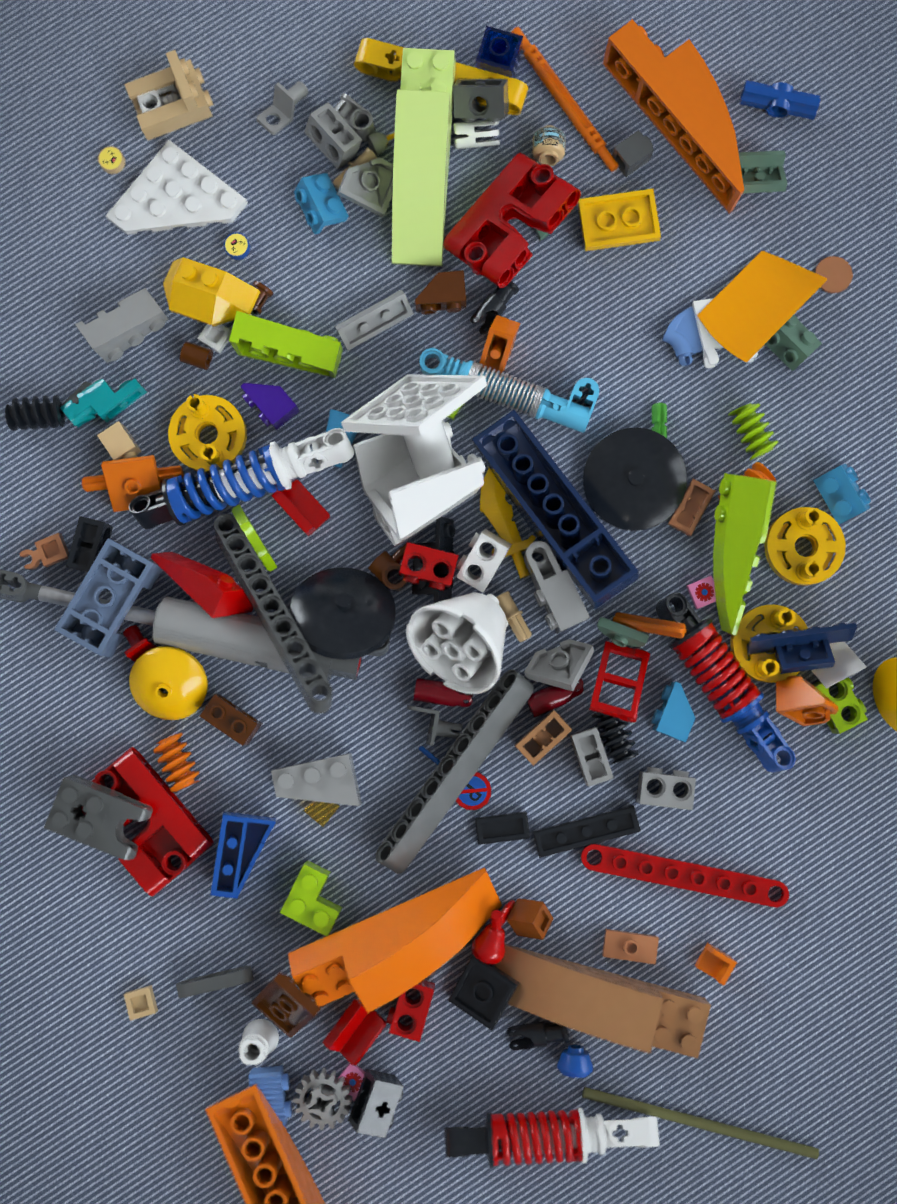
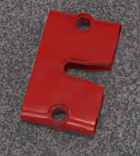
[443,153,581,288]
[81,747,214,897]

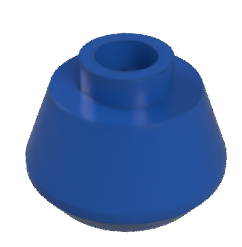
[557,1044,593,1078]

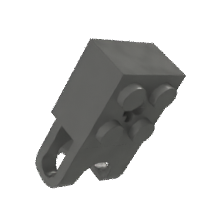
[44,775,153,860]

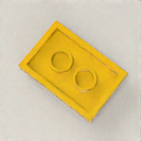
[578,189,661,251]

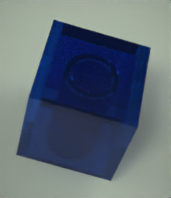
[476,26,523,78]

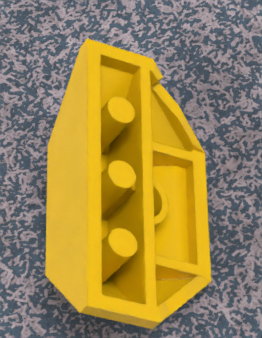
[163,257,260,326]

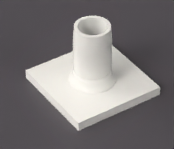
[341,374,487,479]

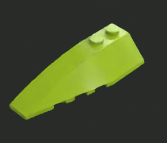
[713,473,776,636]

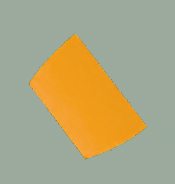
[698,251,827,362]

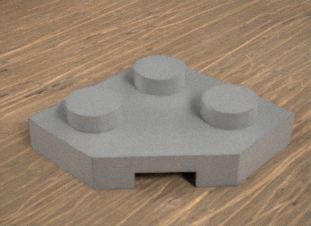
[337,157,393,217]
[524,639,594,691]

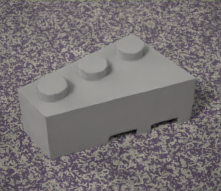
[75,288,169,363]
[271,753,362,806]

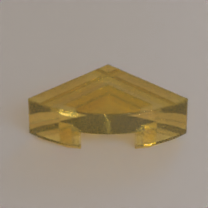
[303,801,340,827]

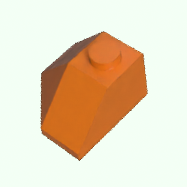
[776,676,838,726]

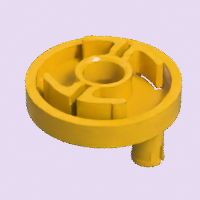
[168,394,247,473]
[764,507,846,586]
[730,604,808,683]

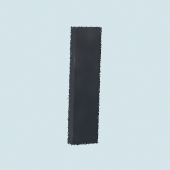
[532,805,641,858]

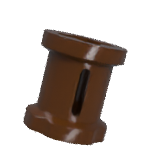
[252,281,274,315]

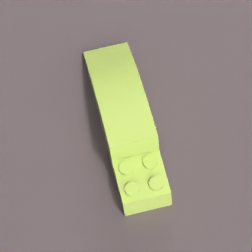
[392,48,456,267]

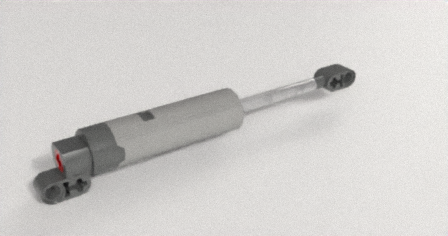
[0,569,390,681]

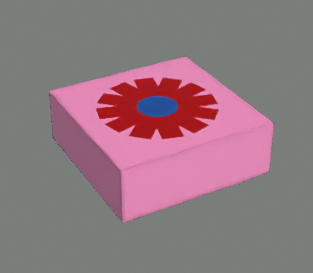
[686,576,716,610]
[337,1063,365,1101]

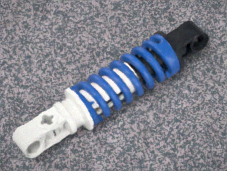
[129,428,354,529]

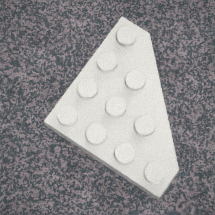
[106,140,248,235]

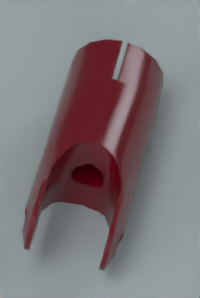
[413,678,473,707]
[527,678,584,718]

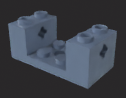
[54,538,162,658]

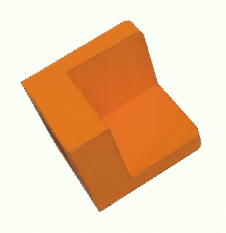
[694,942,737,986]

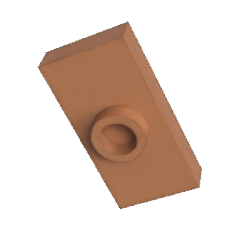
[668,479,716,537]
[602,929,659,965]

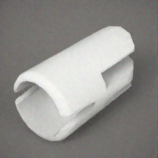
[453,120,500,149]

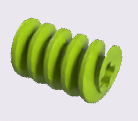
[728,403,779,461]

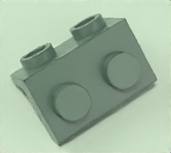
[739,150,788,194]
[765,315,822,371]

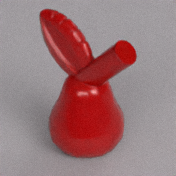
[471,900,515,965]

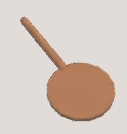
[815,256,853,294]

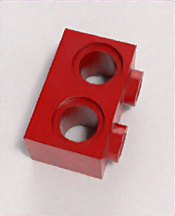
[399,542,459,591]
[386,980,435,1042]

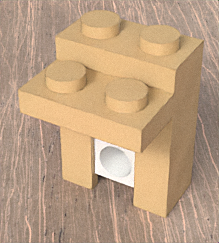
[124,50,213,140]

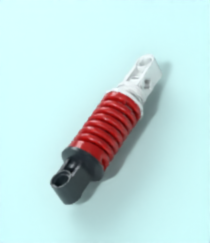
[444,1107,660,1168]

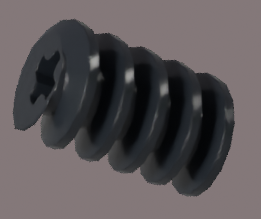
[5,395,65,431]
[591,705,639,764]

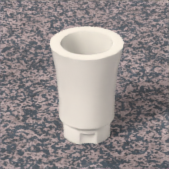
[239,1019,279,1065]

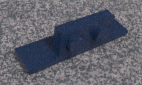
[747,623,857,674]

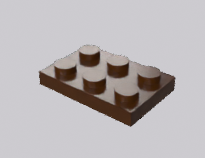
[251,972,321,1038]

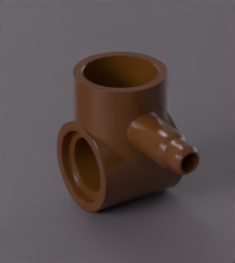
[368,543,408,592]

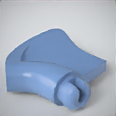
[662,307,703,366]

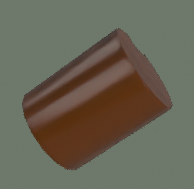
[180,341,213,370]

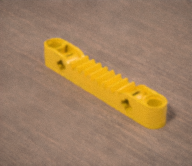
[354,38,528,115]

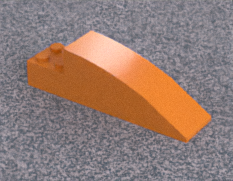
[603,19,744,213]
[288,867,502,1013]
[205,1084,325,1204]

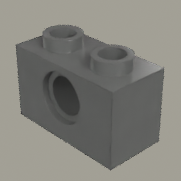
[453,79,509,122]

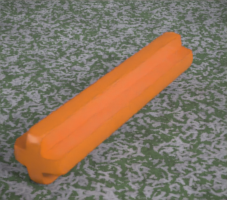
[613,612,687,639]

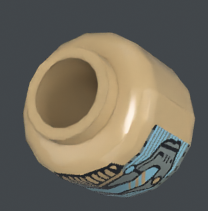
[532,125,565,166]

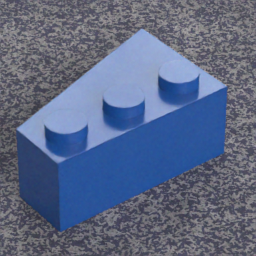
[210,811,276,899]

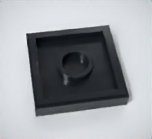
[448,955,520,1030]

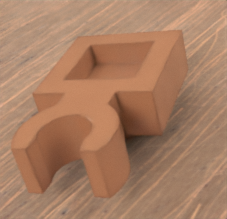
[19,533,69,570]

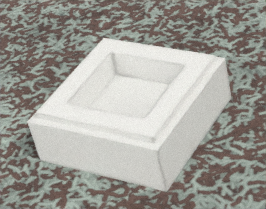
[197,324,232,354]

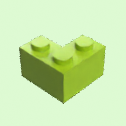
[280,861,343,936]

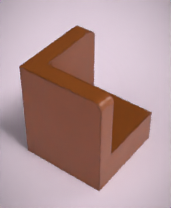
[507,898,554,940]

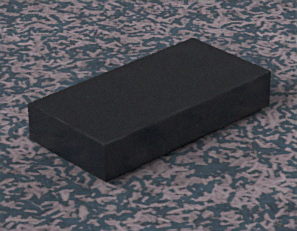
[475,811,530,845]

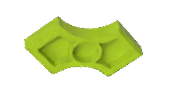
[232,504,278,572]

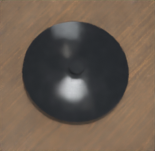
[583,428,687,531]
[290,567,396,660]

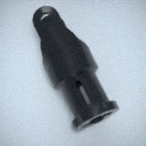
[470,281,519,334]
[507,1021,569,1050]

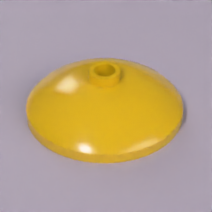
[129,646,208,720]

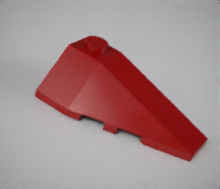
[151,552,253,618]

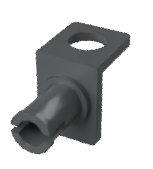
[407,705,462,746]

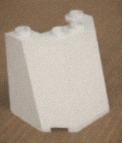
[353,420,485,546]

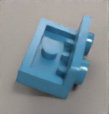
[294,173,349,234]
[813,463,871,525]

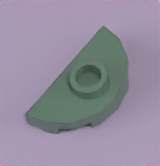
[597,617,649,647]

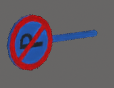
[419,746,492,810]

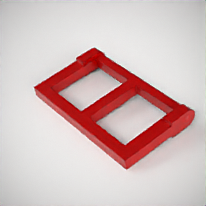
[589,641,650,723]

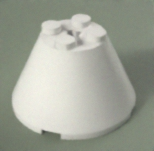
[406,593,508,694]

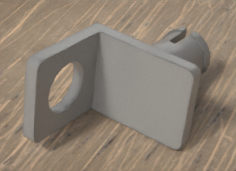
[256,81,308,135]

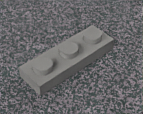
[335,290,414,351]

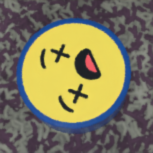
[224,232,250,260]

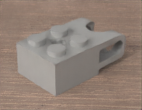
[524,541,590,634]

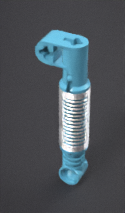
[419,348,599,433]

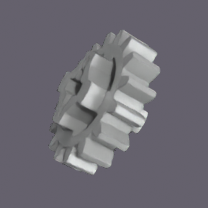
[293,1068,352,1130]

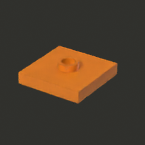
[101,455,162,512]

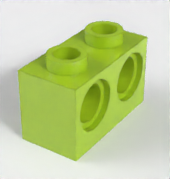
[813,677,868,734]

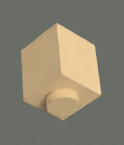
[97,421,142,460]

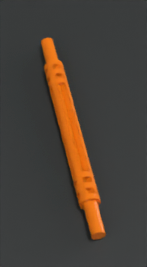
[511,27,619,172]

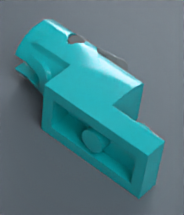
[60,378,147,428]

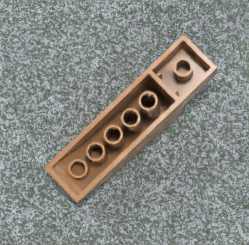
[495,944,711,1059]

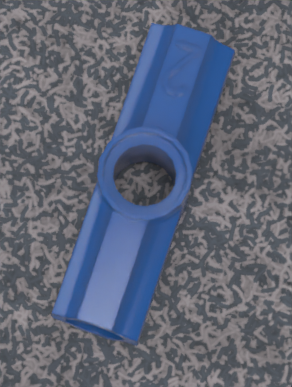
[740,80,821,120]

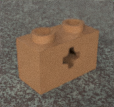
[514,710,572,766]

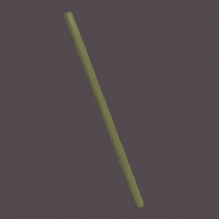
[582,1087,819,1159]

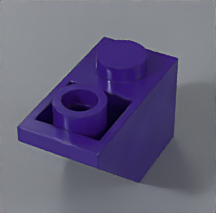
[240,383,300,431]

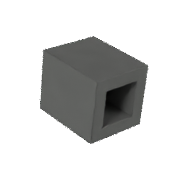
[612,130,654,177]

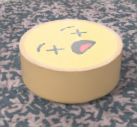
[98,146,125,174]

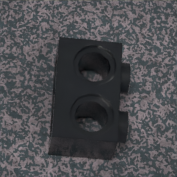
[66,516,113,573]

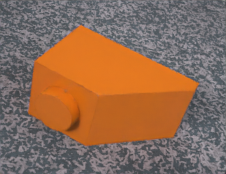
[480,315,521,374]

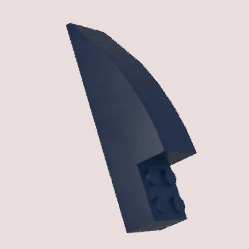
[472,410,639,610]

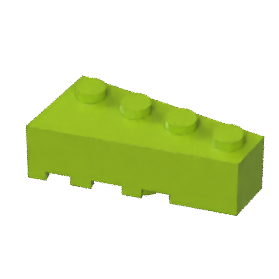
[229,311,343,378]

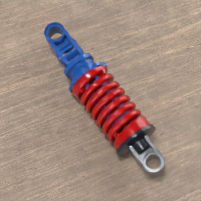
[656,592,796,773]

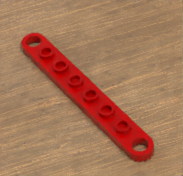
[580,843,789,907]

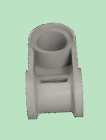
[334,93,375,142]

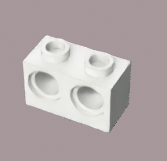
[456,529,512,593]

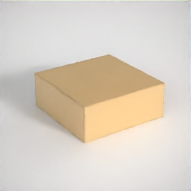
[124,985,158,1021]

